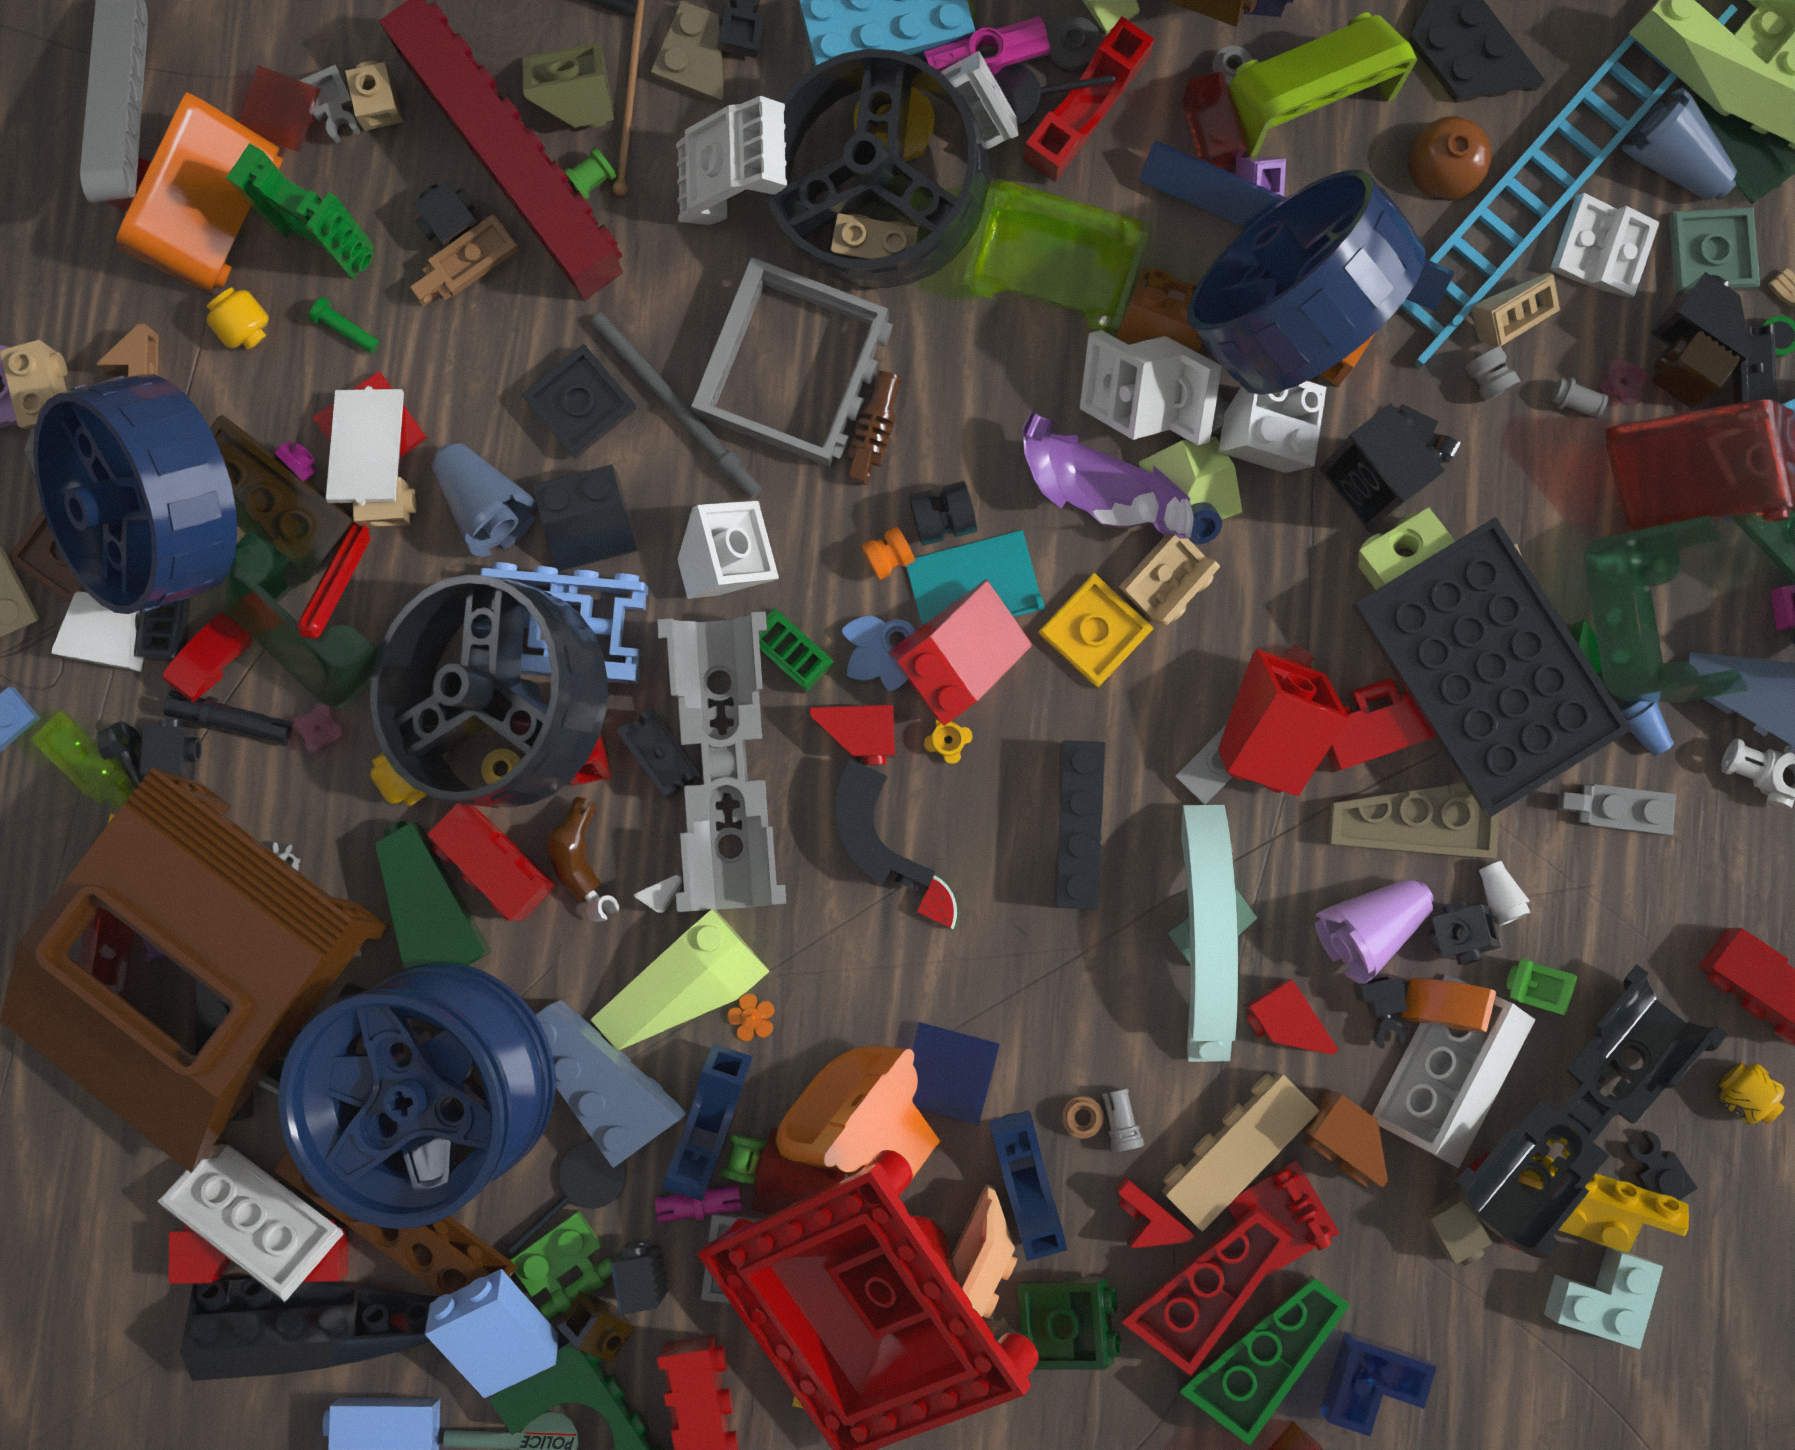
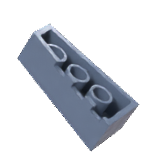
[535,1000,690,1168]

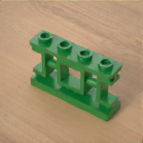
[226,143,374,279]

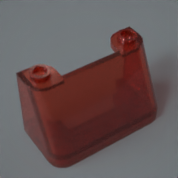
[1605,400,1795,541]

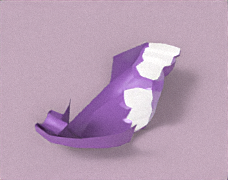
[1023,412,1194,539]

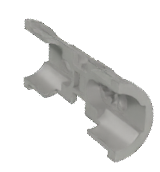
[657,611,786,912]

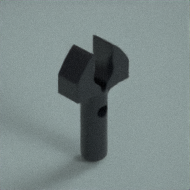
[97,721,145,790]

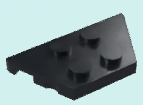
[1408,0,1545,103]

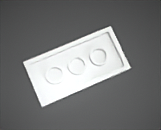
[158,1137,343,1302]

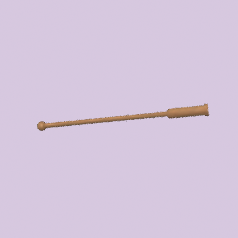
[612,0,645,197]

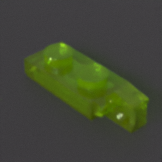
[31,710,132,810]

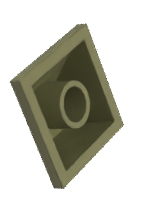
[522,42,614,128]

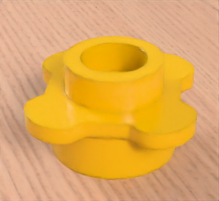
[924,720,973,764]

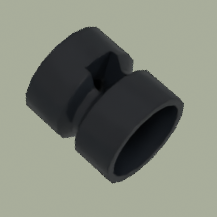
[908,481,977,546]

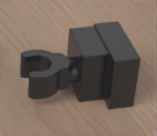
[1353,975,1408,1049]

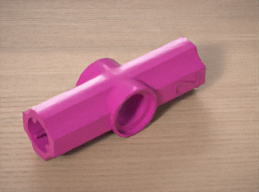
[924,16,1050,75]

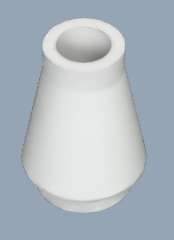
[1479,861,1531,926]

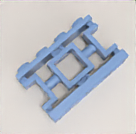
[480,562,649,685]

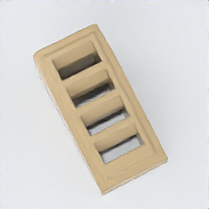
[1472,273,1560,347]

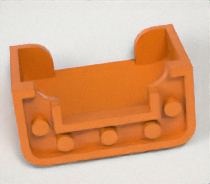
[116,92,284,295]

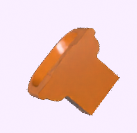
[776,1045,940,1177]

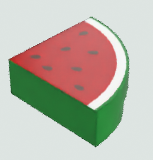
[917,874,958,929]

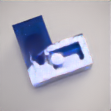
[1320,1331,1437,1436]

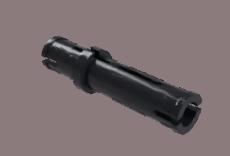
[164,690,293,747]

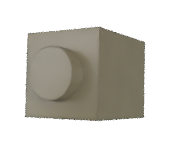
[1421,1194,1492,1265]

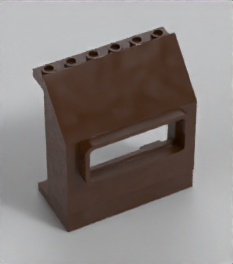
[0,767,390,1173]

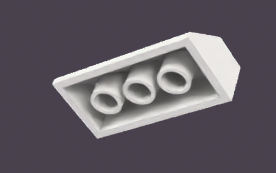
[1372,974,1535,1169]

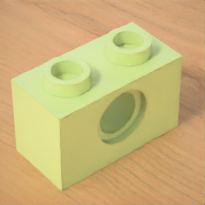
[1358,507,1455,590]

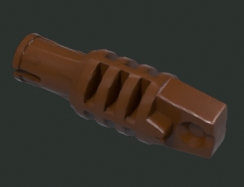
[847,371,903,485]

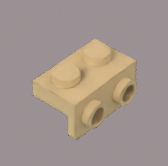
[831,213,918,260]
[0,340,68,429]
[1119,534,1220,626]

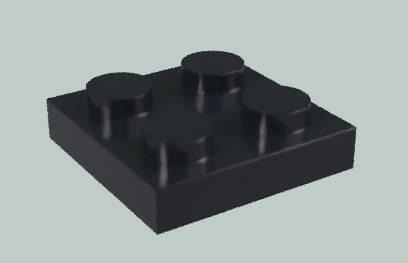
[521,344,637,459]

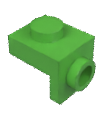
[1507,958,1578,1016]

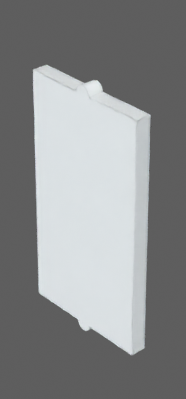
[326,386,404,506]

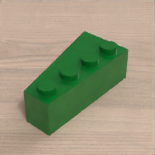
[1179,1275,1350,1446]

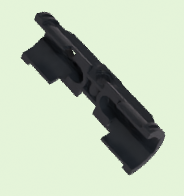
[1455,964,1728,1259]

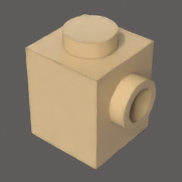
[345,61,404,131]

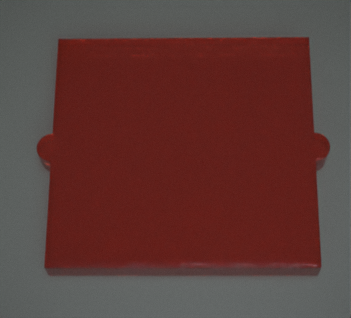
[240,65,321,153]

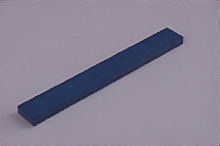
[1138,140,1455,312]

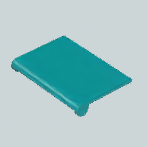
[907,530,1045,626]

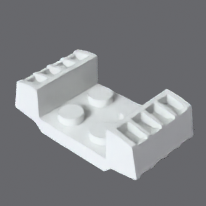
[676,96,787,225]

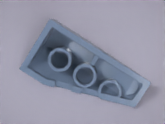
[1683,652,1795,754]

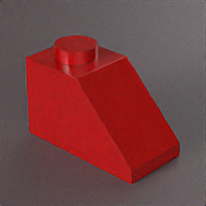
[810,705,895,766]
[1244,978,1339,1055]

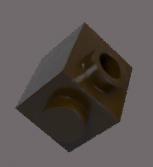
[557,1291,635,1363]

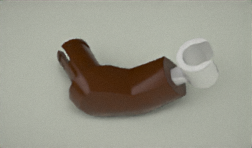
[547,797,619,922]

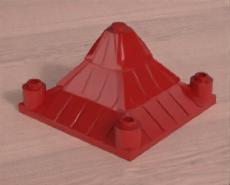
[696,1150,1039,1450]

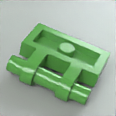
[510,1211,613,1321]

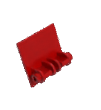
[1227,1160,1340,1276]

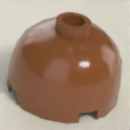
[1408,116,1492,201]

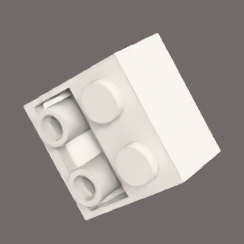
[1218,381,1326,473]

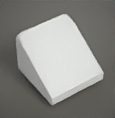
[633,875,684,913]

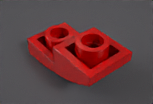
[162,612,252,703]

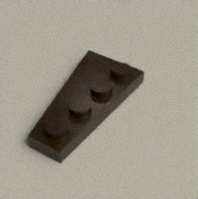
[210,415,354,583]

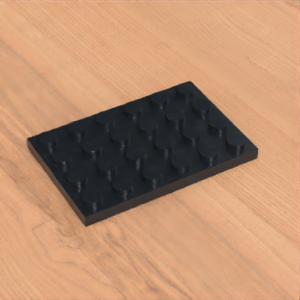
[1352,517,1632,818]

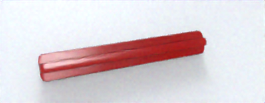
[297,524,371,639]

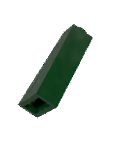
[375,820,492,969]

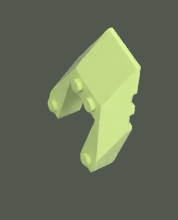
[1629,0,1795,149]

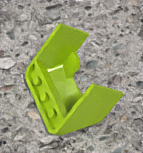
[1223,12,1417,157]

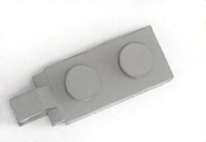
[1556,784,1676,836]

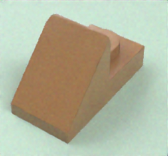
[97,324,159,378]

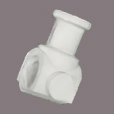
[1721,738,1795,809]

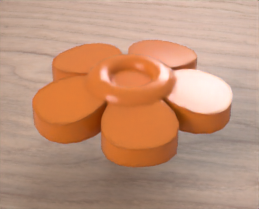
[728,993,775,1041]

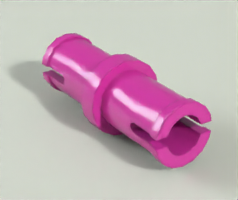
[655,1183,742,1224]

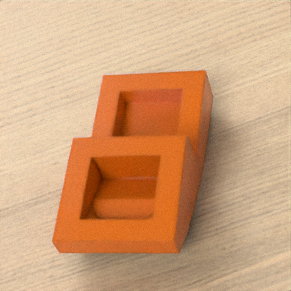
[1401,978,1496,1032]

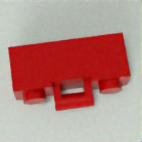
[1327,677,1435,773]

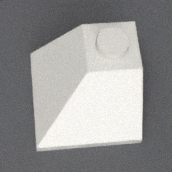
[677,501,779,599]

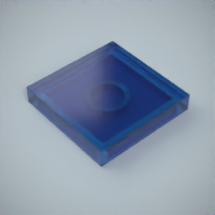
[912,1022,1000,1125]

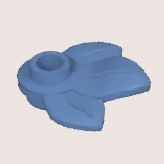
[842,615,916,692]

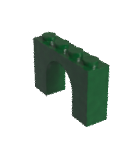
[488,1340,665,1450]

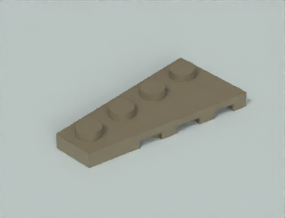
[1328,782,1500,859]

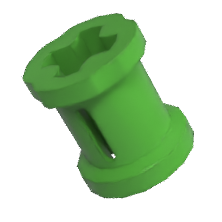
[563,147,617,200]
[720,1133,767,1184]

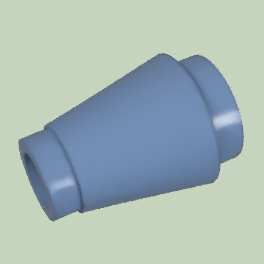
[1618,692,1674,756]

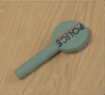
[443,1412,579,1450]

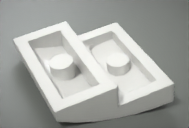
[1550,193,1660,298]

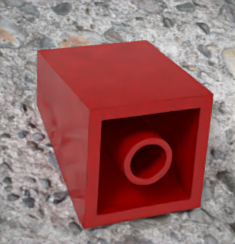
[1218,648,1349,796]

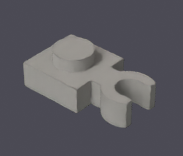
[299,64,360,143]

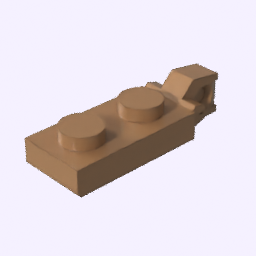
[410,214,519,307]

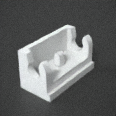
[941,51,1018,149]

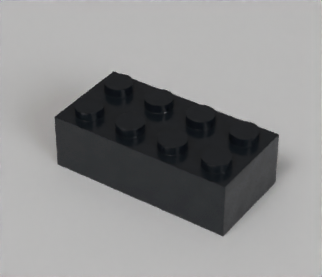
[1319,403,1445,532]

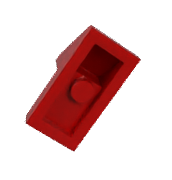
[1115,1176,1195,1248]

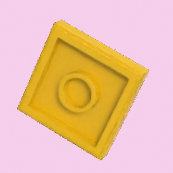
[1038,573,1154,689]

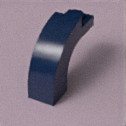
[662,1043,753,1201]
[989,1110,1067,1261]

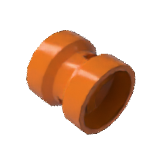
[860,526,916,581]

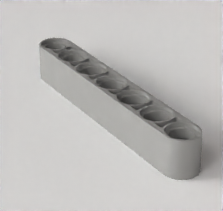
[80,0,148,203]

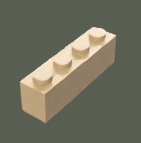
[1161,1072,1320,1232]

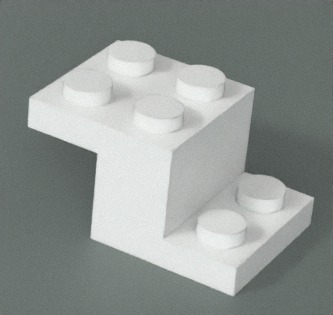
[1080,330,1222,445]

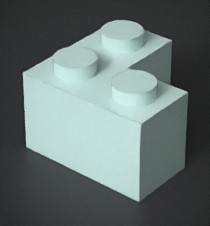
[1544,1247,1663,1349]

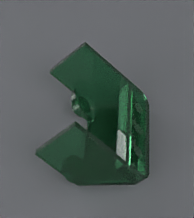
[1584,515,1748,703]

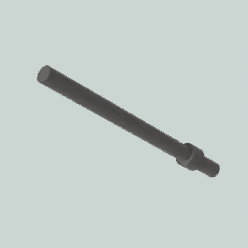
[590,312,763,500]

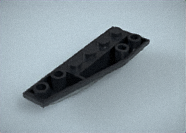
[180,1276,439,1381]

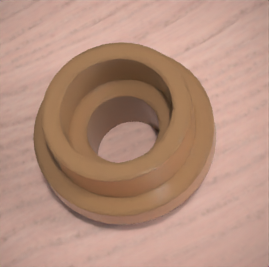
[1062,1096,1104,1139]

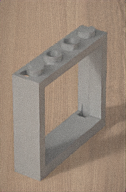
[691,257,893,467]

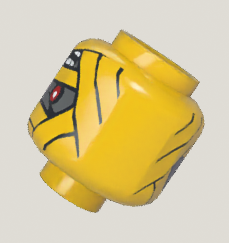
[1718,1062,1785,1125]

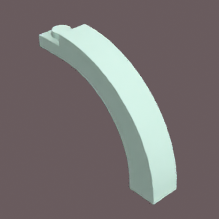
[1181,805,1238,1062]

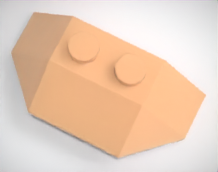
[952,1183,1018,1319]

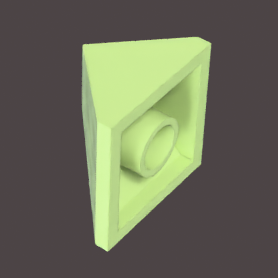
[1138,436,1242,536]

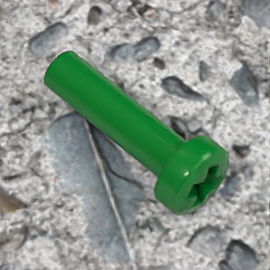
[308,296,380,354]

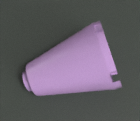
[1315,878,1434,983]

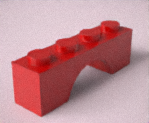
[1023,16,1155,182]
[168,1217,349,1284]

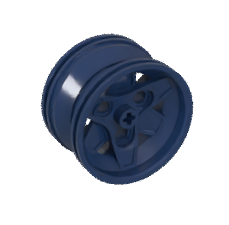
[278,962,556,1229]

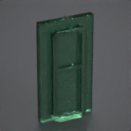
[1693,95,1795,204]

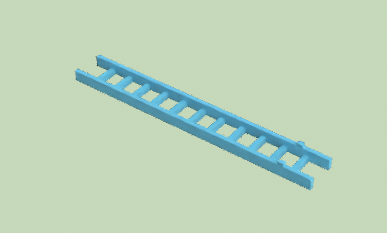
[1377,4,1738,369]

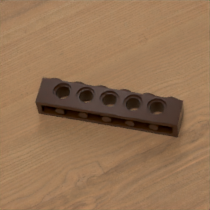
[274,1149,518,1296]

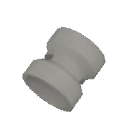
[1465,346,1521,402]

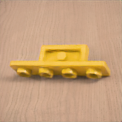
[1519,1156,1689,1253]

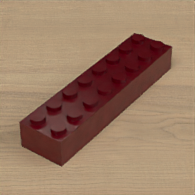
[379,0,623,301]

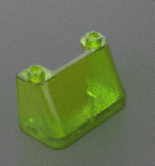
[963,179,1150,332]

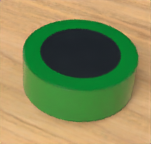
[1759,315,1795,359]

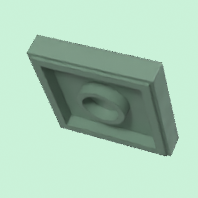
[1669,207,1760,294]

